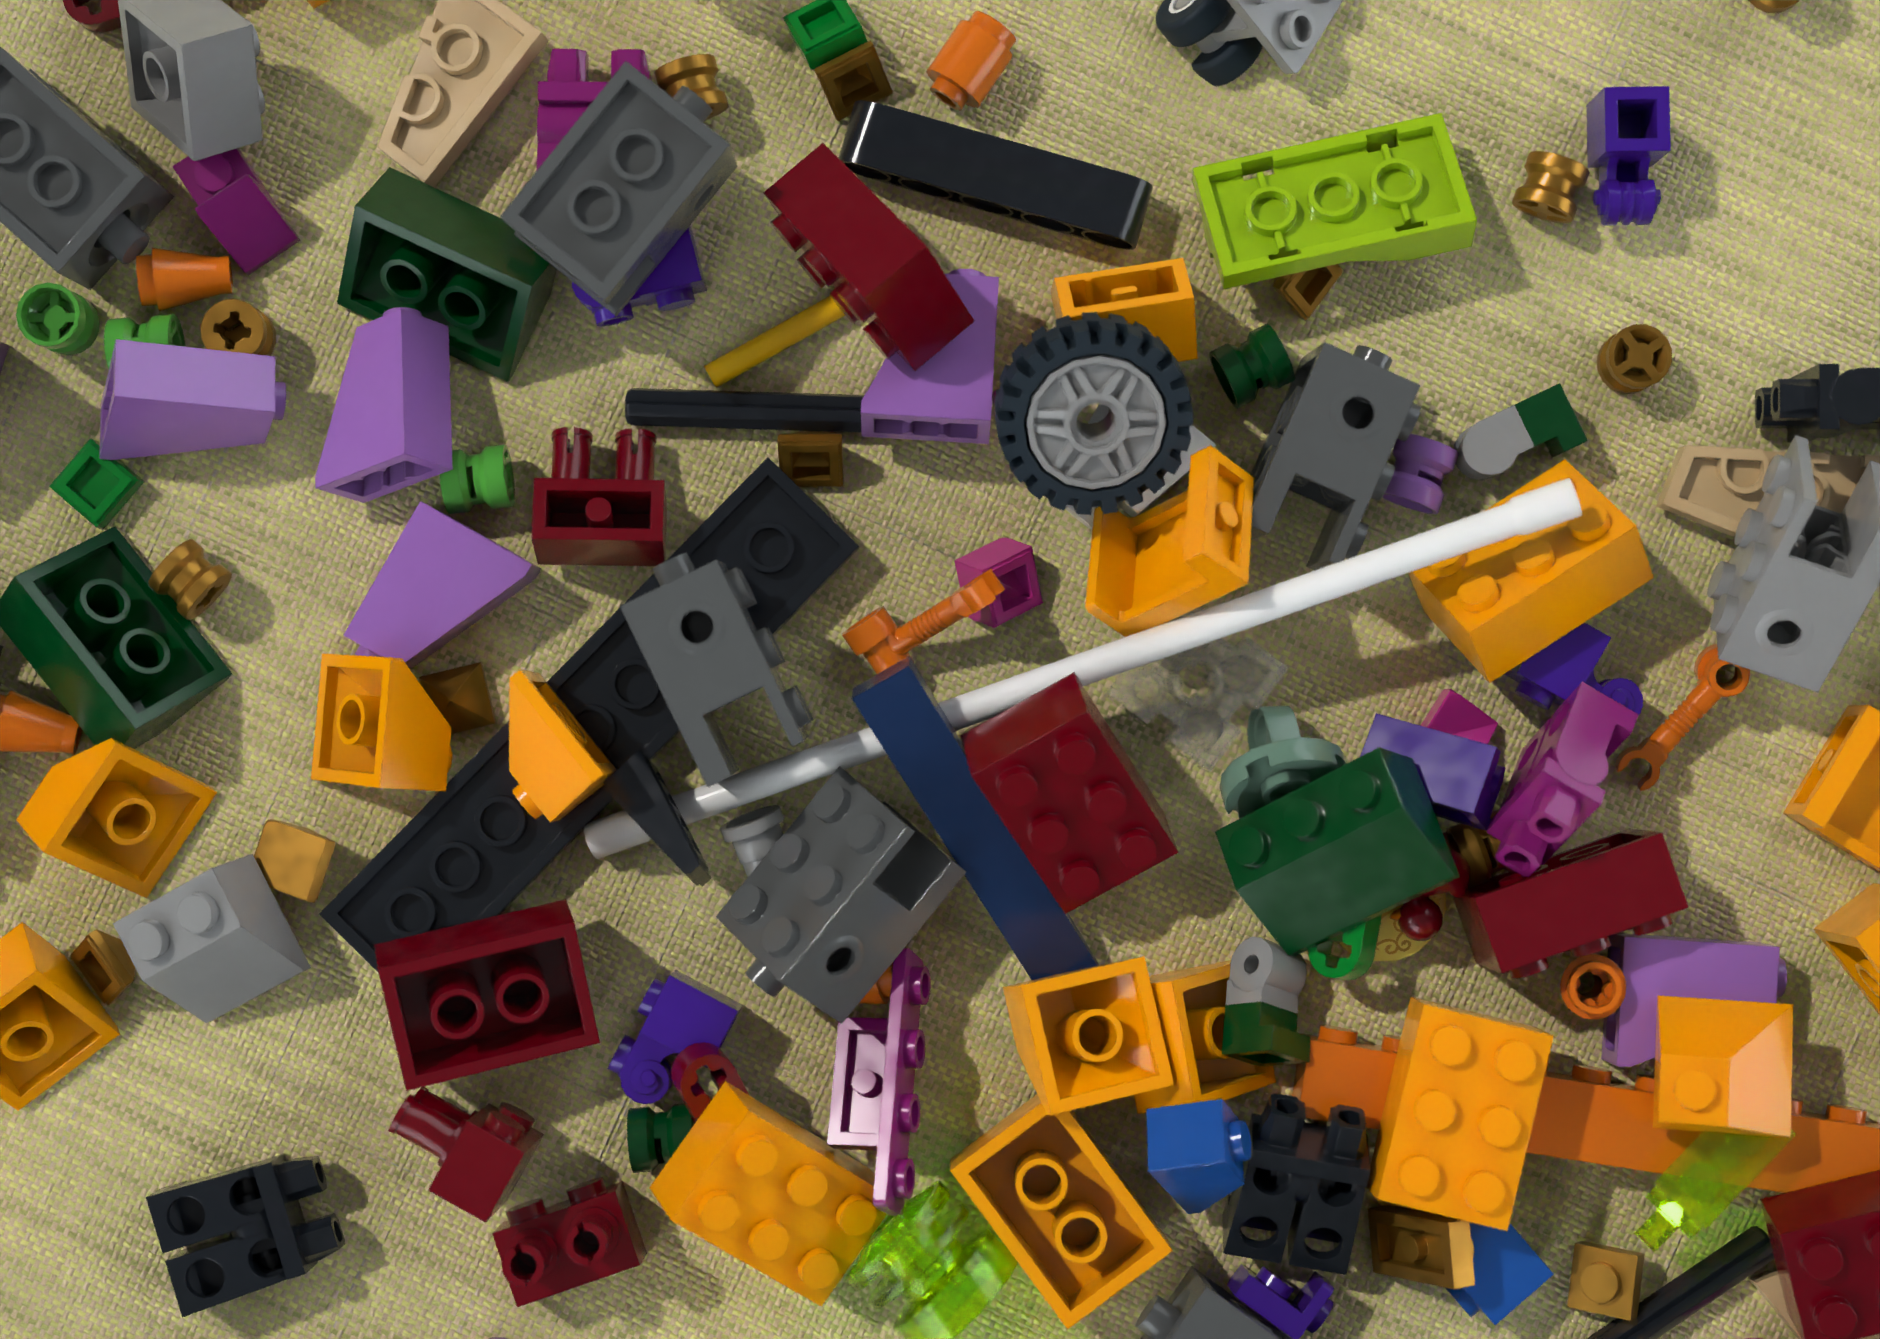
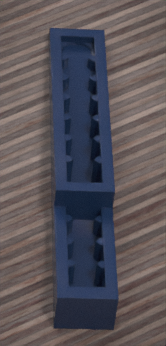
[851,655,1099,980]

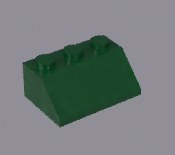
[337,167,557,382]
[0,526,232,749]
[1215,747,1460,957]

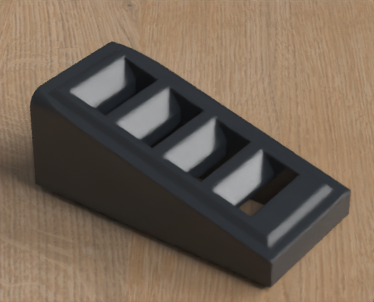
[603,750,711,887]

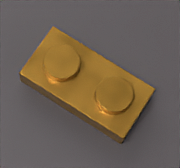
[1368,1205,1475,1289]

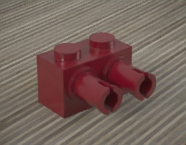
[532,427,667,566]
[388,1087,544,1223]
[492,1177,647,1307]

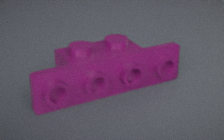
[827,947,931,1216]

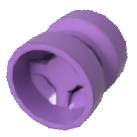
[1382,434,1459,514]

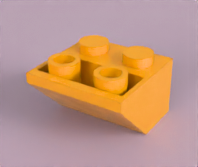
[1051,258,1198,362]

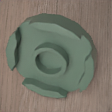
[1220,706,1347,819]

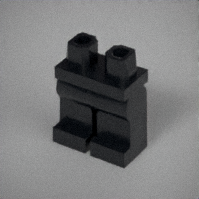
[1755,364,1880,442]
[1222,1093,1371,1275]
[146,1153,345,1317]

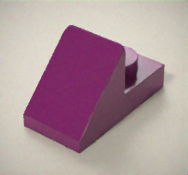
[172,148,301,275]

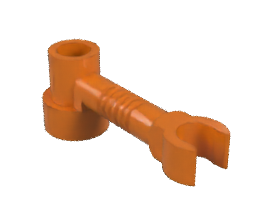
[842,569,1005,674]
[1615,644,1750,791]

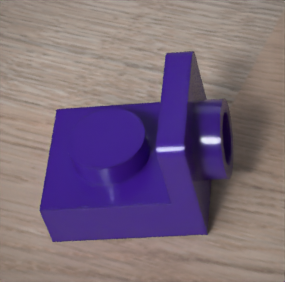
[1227,1263,1334,1339]

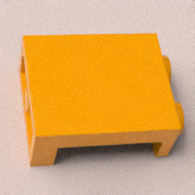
[1085,445,1254,637]
[1783,705,1880,873]

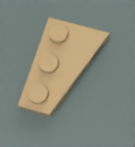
[377,0,548,188]
[1656,445,1880,537]

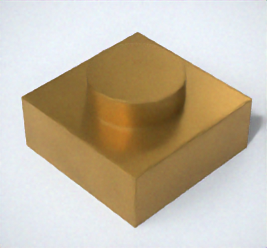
[1567,1241,1645,1321]

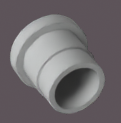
[720,805,784,878]

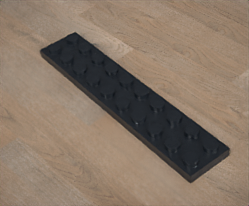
[319,457,860,972]

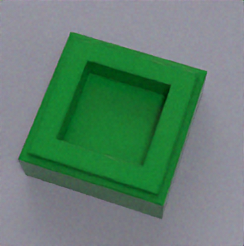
[783,0,868,71]
[49,438,145,529]

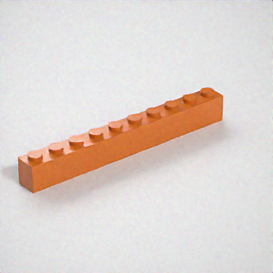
[1292,1025,1880,1193]

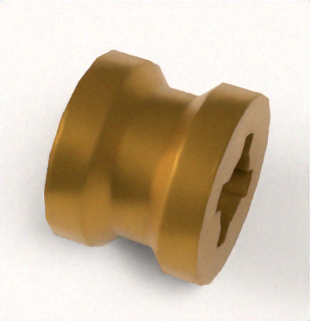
[654,54,729,120]
[1512,151,1590,223]
[201,299,276,356]
[1597,324,1672,394]
[149,539,232,620]

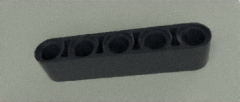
[839,100,1153,250]

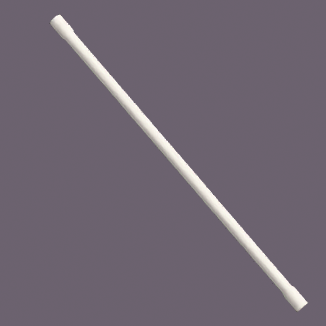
[584,478,1582,859]

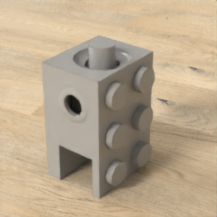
[1707,435,1880,693]

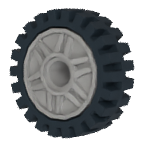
[995,312,1193,515]

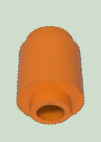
[926,11,1016,111]

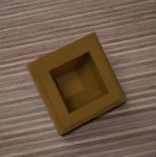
[814,40,893,122]
[1273,264,1343,321]
[777,431,844,487]
[419,662,497,735]
[71,929,135,1006]

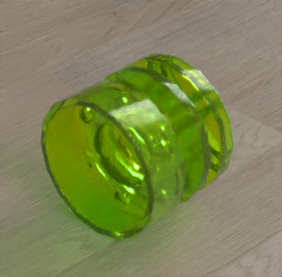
[844,1180,1018,1339]

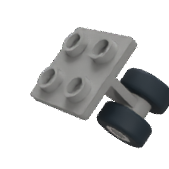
[1156,0,1343,86]

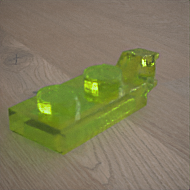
[1634,1129,1796,1252]

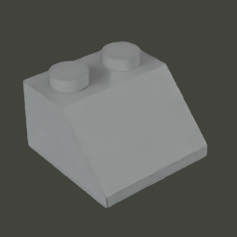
[118,0,265,161]
[113,854,311,1023]

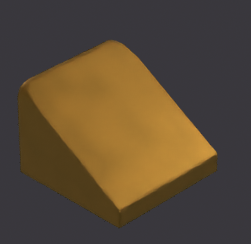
[254,819,335,903]

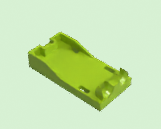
[1192,113,1477,289]

